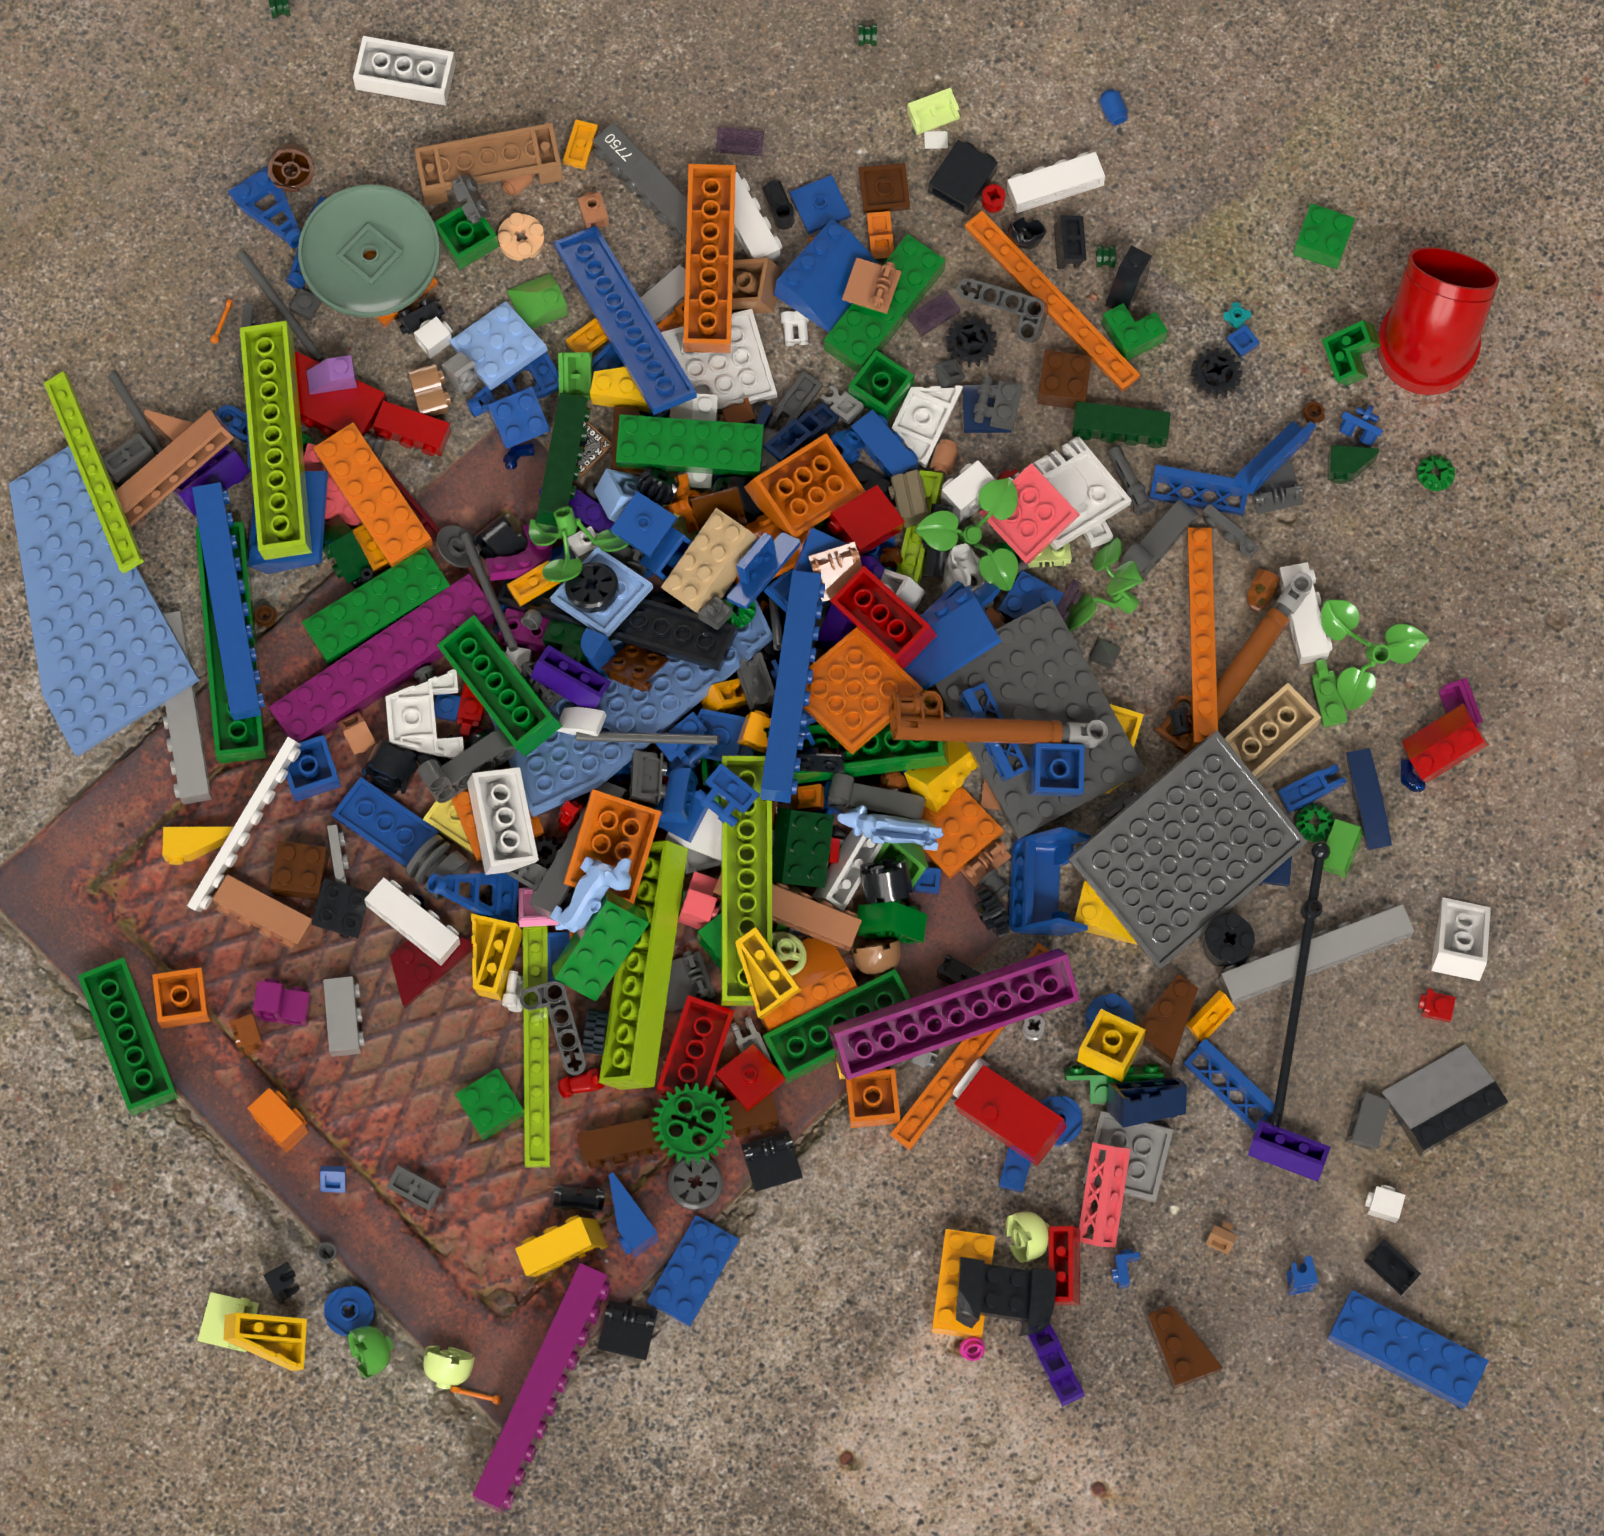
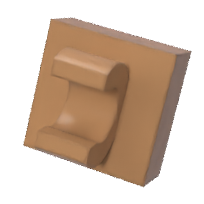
[1206,1221,1237,1255]

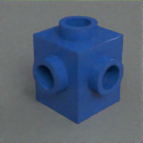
[830,429,865,464]

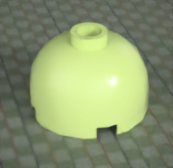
[1006,1211,1050,1263]
[423,1346,475,1389]

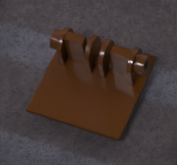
[690,487,747,532]
[602,644,669,692]

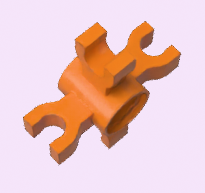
[662,473,713,534]

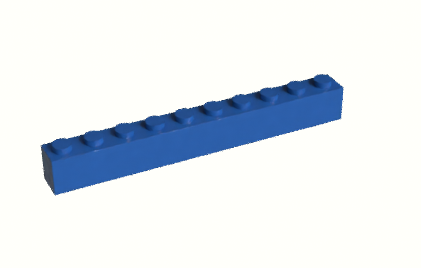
[192,482,265,721]
[761,570,826,803]

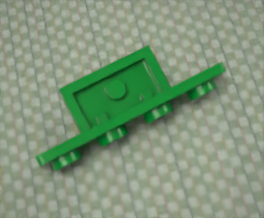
[1064,1063,1164,1104]

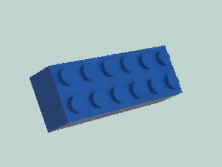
[1327,1290,1489,1409]

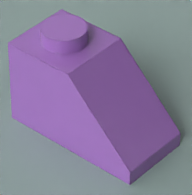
[307,355,357,395]

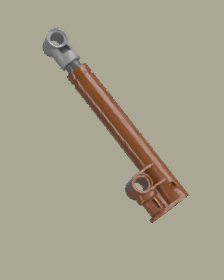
[1153,572,1312,755]
[889,691,1108,748]

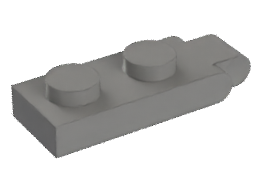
[327,825,350,885]

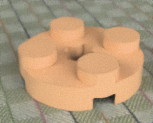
[498,213,545,261]

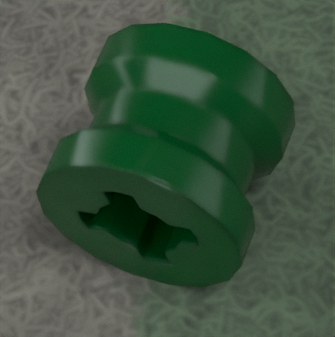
[269,0,291,19]
[858,23,877,46]
[1096,244,1116,268]

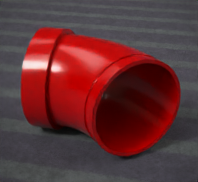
[1377,247,1499,395]

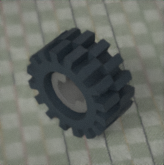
[583,1009,609,1055]

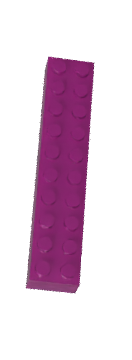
[268,574,496,743]
[828,948,1080,1080]
[472,1263,611,1514]

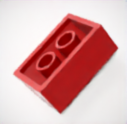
[1402,703,1489,783]

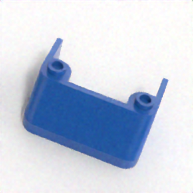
[1009,827,1091,936]

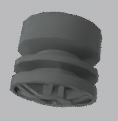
[405,835,471,901]

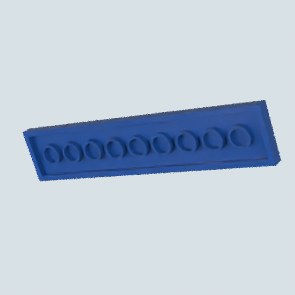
[554,225,697,415]

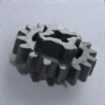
[946,316,997,368]
[1190,347,1243,399]
[974,886,1010,938]

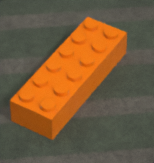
[313,423,433,568]

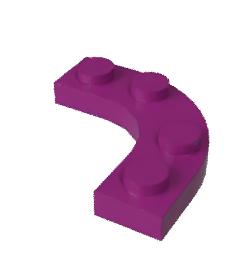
[486,525,552,581]

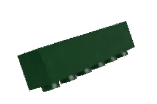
[535,393,591,527]

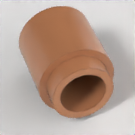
[501,174,535,196]
[930,439,958,476]

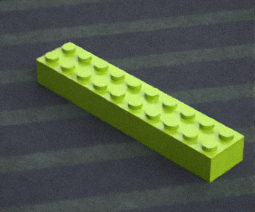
[240,321,312,560]
[721,756,772,1006]
[599,840,688,1090]

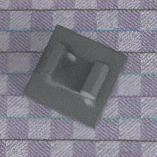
[698,596,733,630]

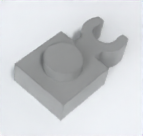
[821,386,864,425]

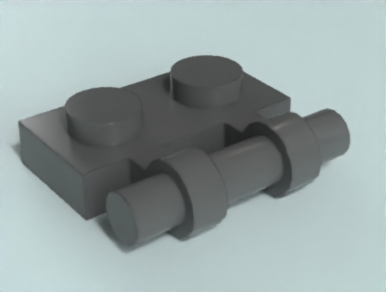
[974,377,1023,431]

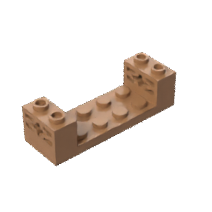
[414,123,563,206]

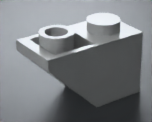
[441,352,478,395]

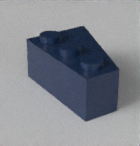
[1107,1077,1187,1128]

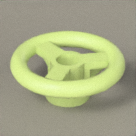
[772,931,807,976]

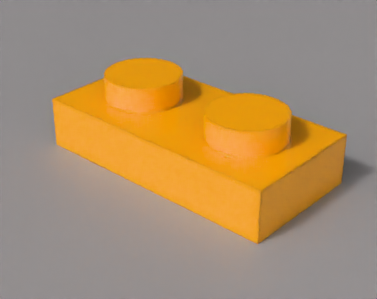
[563,119,598,170]
[565,318,609,352]
[352,525,389,574]
[507,561,561,606]
[1186,990,1236,1042]

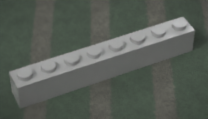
[161,611,212,805]
[1219,904,1414,1005]

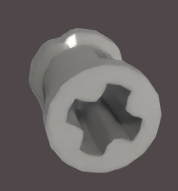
[1022,1015,1045,1041]

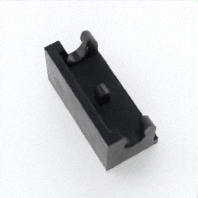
[1054,215,1087,269]
[936,954,981,985]
[1364,1239,1421,1296]
[263,1262,300,1305]

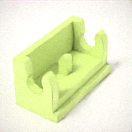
[907,88,960,135]

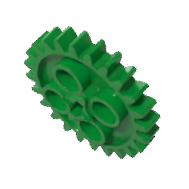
[652,1083,733,1165]

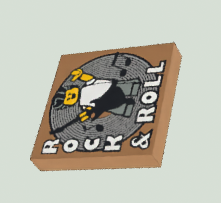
[546,422,612,480]

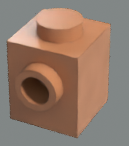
[578,192,609,229]
[337,711,376,755]

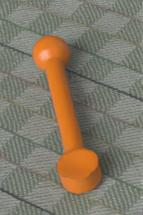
[210,299,233,344]
[450,1386,502,1405]

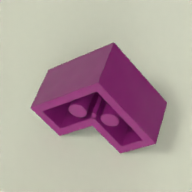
[253,978,312,1026]

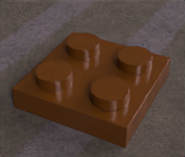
[859,163,910,214]

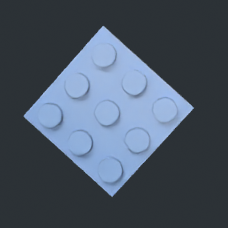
[449,301,548,390]
[550,547,653,637]

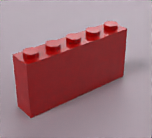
[295,351,387,438]

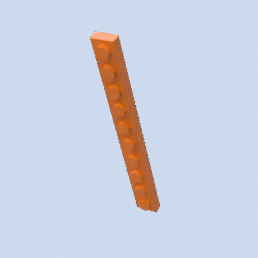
[965,211,1141,393]
[1187,528,1218,746]
[890,942,1050,1151]

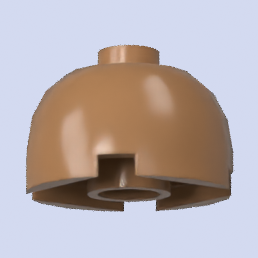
[851,939,901,979]

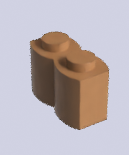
[408,364,452,417]

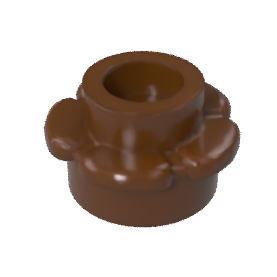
[1302,402,1325,424]
[880,547,903,569]
[254,605,277,628]

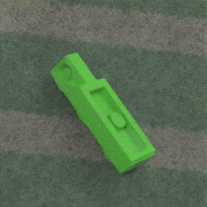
[1311,659,1348,728]

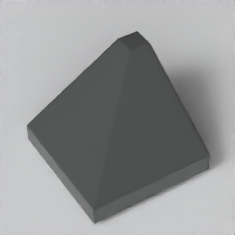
[935,359,966,388]
[1090,638,1121,670]

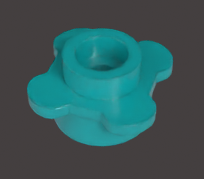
[1223,302,1251,329]

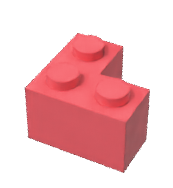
[678,871,721,930]

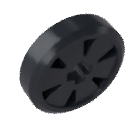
[565,562,619,613]

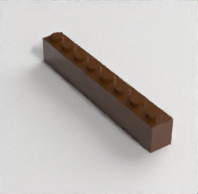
[577,1092,779,1169]

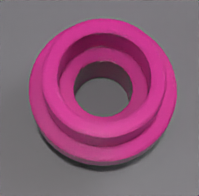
[960,1336,985,1361]

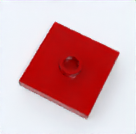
[715,1044,785,1112]

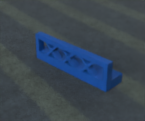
[1234,421,1316,495]
[1149,465,1248,516]
[959,682,1030,782]
[1183,1038,1275,1132]

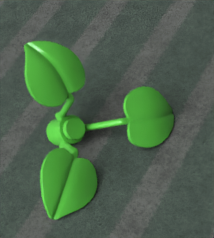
[915,478,1018,591]
[529,507,629,582]
[1066,537,1143,633]
[1320,599,1429,711]

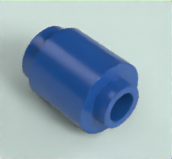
[1098,89,1129,126]

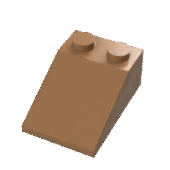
[732,258,782,314]

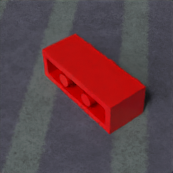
[373,401,452,456]
[1049,1226,1080,1306]

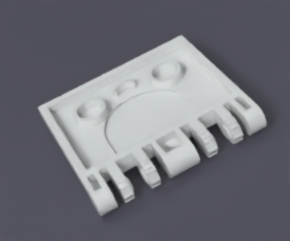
[1009,437,1132,551]

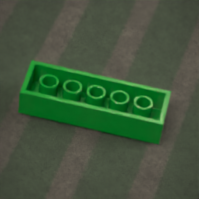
[824,234,946,373]
[616,414,765,477]
[302,547,450,667]
[437,615,563,757]
[77,957,179,1116]
[763,969,911,1084]

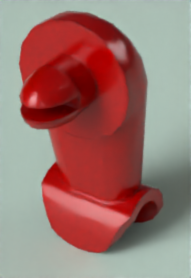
[558,1068,605,1099]

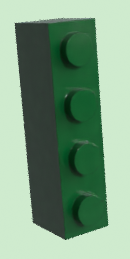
[1072,401,1171,449]

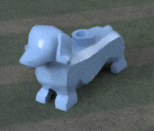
[837,805,944,851]
[550,857,632,933]

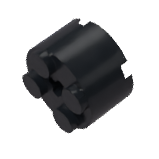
[473,516,528,562]
[361,740,418,794]
[860,857,913,903]
[1203,914,1255,968]

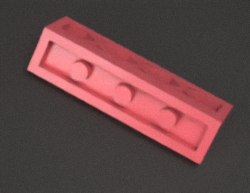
[1079,1142,1131,1248]

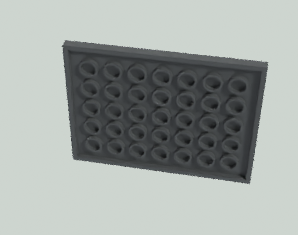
[934,600,1145,839]
[1067,730,1307,970]

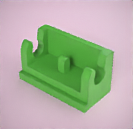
[558,352,592,400]
[1323,819,1363,878]

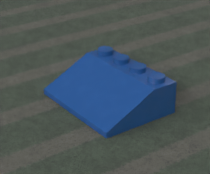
[774,219,879,333]
[248,471,328,574]
[905,585,1002,691]

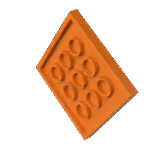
[804,627,924,754]

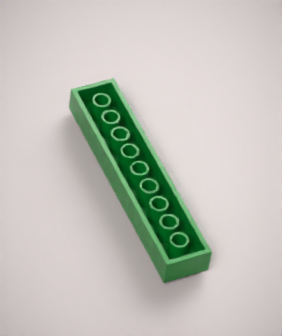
[195,521,267,764]
[701,723,949,793]

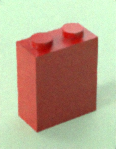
[828,485,905,556]

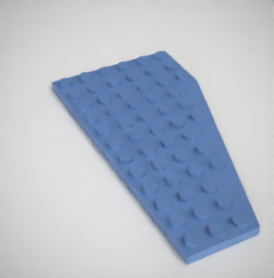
[9,446,200,757]
[489,584,773,817]

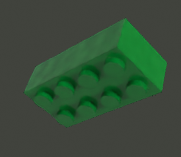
[552,891,649,1001]

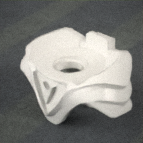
[940,543,994,610]

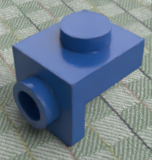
[1111,1249,1141,1289]

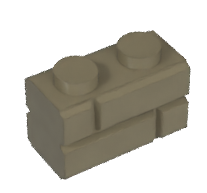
[888,470,930,528]

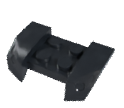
[956,1257,1057,1336]

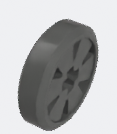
[668,1157,723,1211]

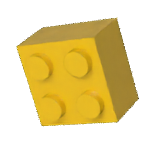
[1077,1009,1146,1082]

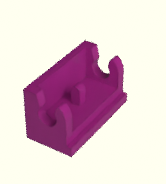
[1438,677,1483,729]

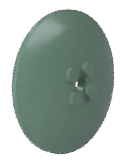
[298,185,440,318]

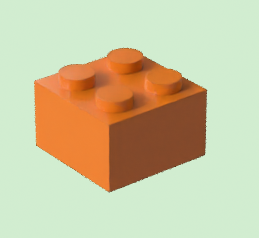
[152,967,211,1029]
[845,1069,900,1128]
[247,1088,309,1153]

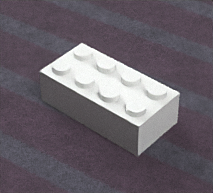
[353,36,456,106]

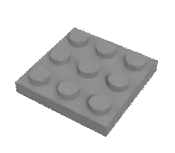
[1083,1111,1173,1203]

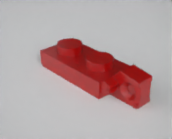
[457,682,485,739]
[558,800,583,835]

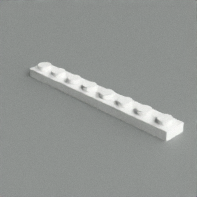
[187,737,301,912]

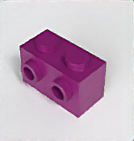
[498,608,550,655]

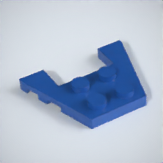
[665,709,754,778]

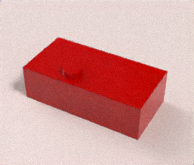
[830,566,937,670]
[655,995,735,1105]
[954,1065,1067,1167]

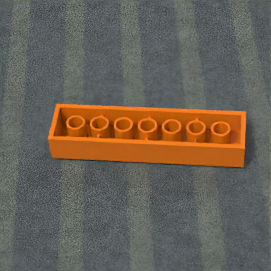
[683,164,736,353]

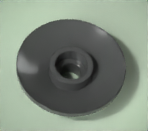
[436,525,480,568]

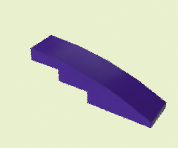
[1020,1321,1085,1407]

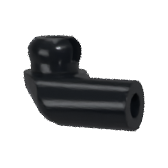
[351,568,373,589]

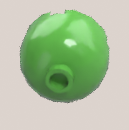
[348,1326,393,1379]

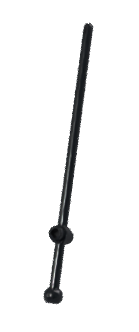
[1272,842,1331,1128]

